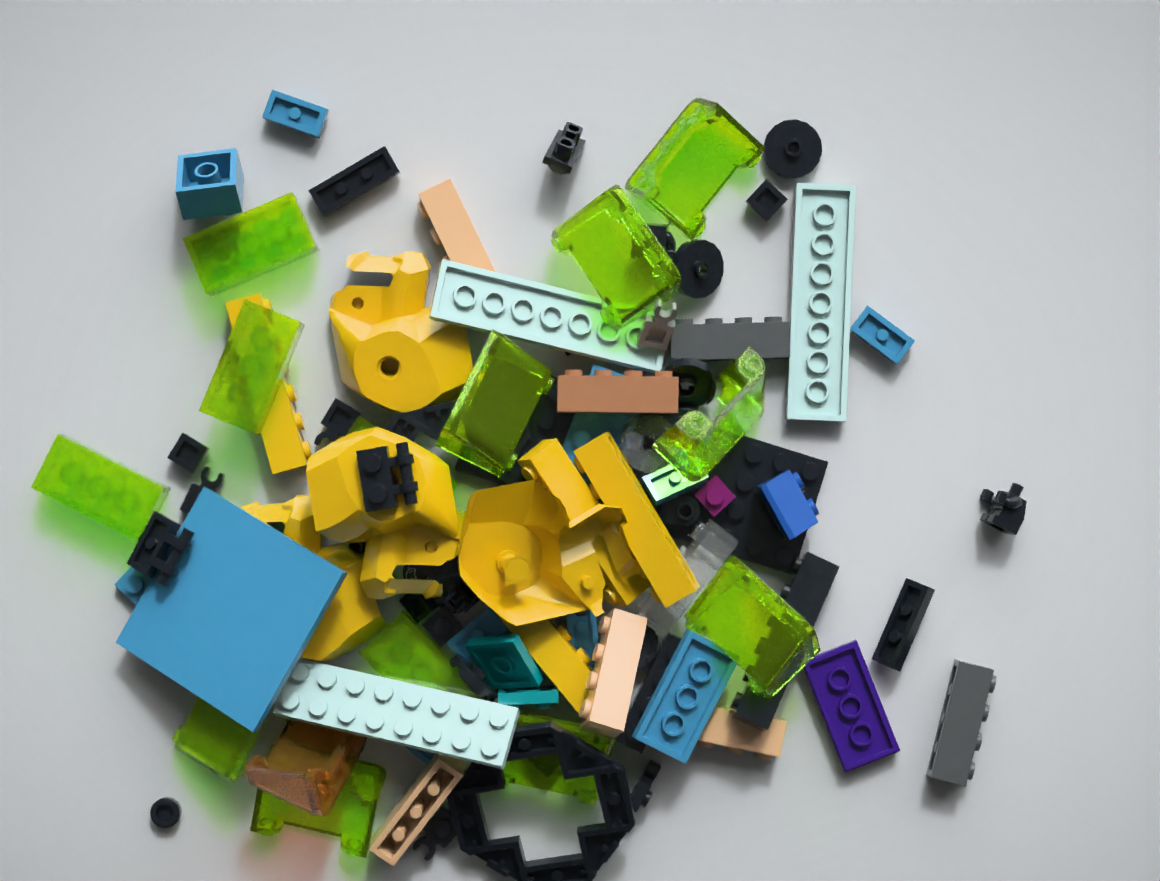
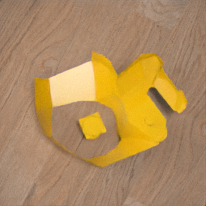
[328,251,479,414]
[306,427,460,600]
[458,480,639,626]
[241,494,389,663]

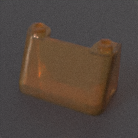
[245,718,367,817]

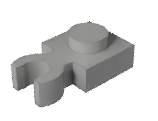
[637,299,677,351]

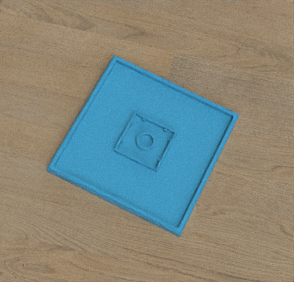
[115,487,348,733]

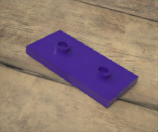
[801,639,900,773]

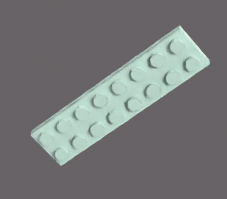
[786,183,856,422]
[429,259,665,373]
[273,658,520,769]

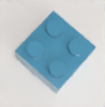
[175,148,244,220]

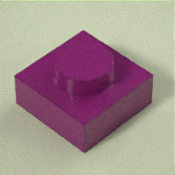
[694,475,736,517]

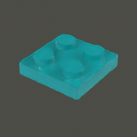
[465,634,543,690]
[498,686,559,710]

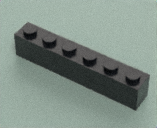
[730,552,840,732]

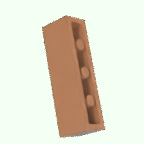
[557,370,679,414]

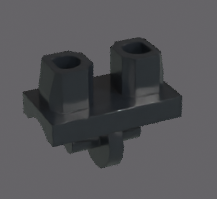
[542,122,586,175]

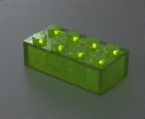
[182,192,320,296]
[199,299,305,435]
[31,434,171,541]
[359,610,486,700]

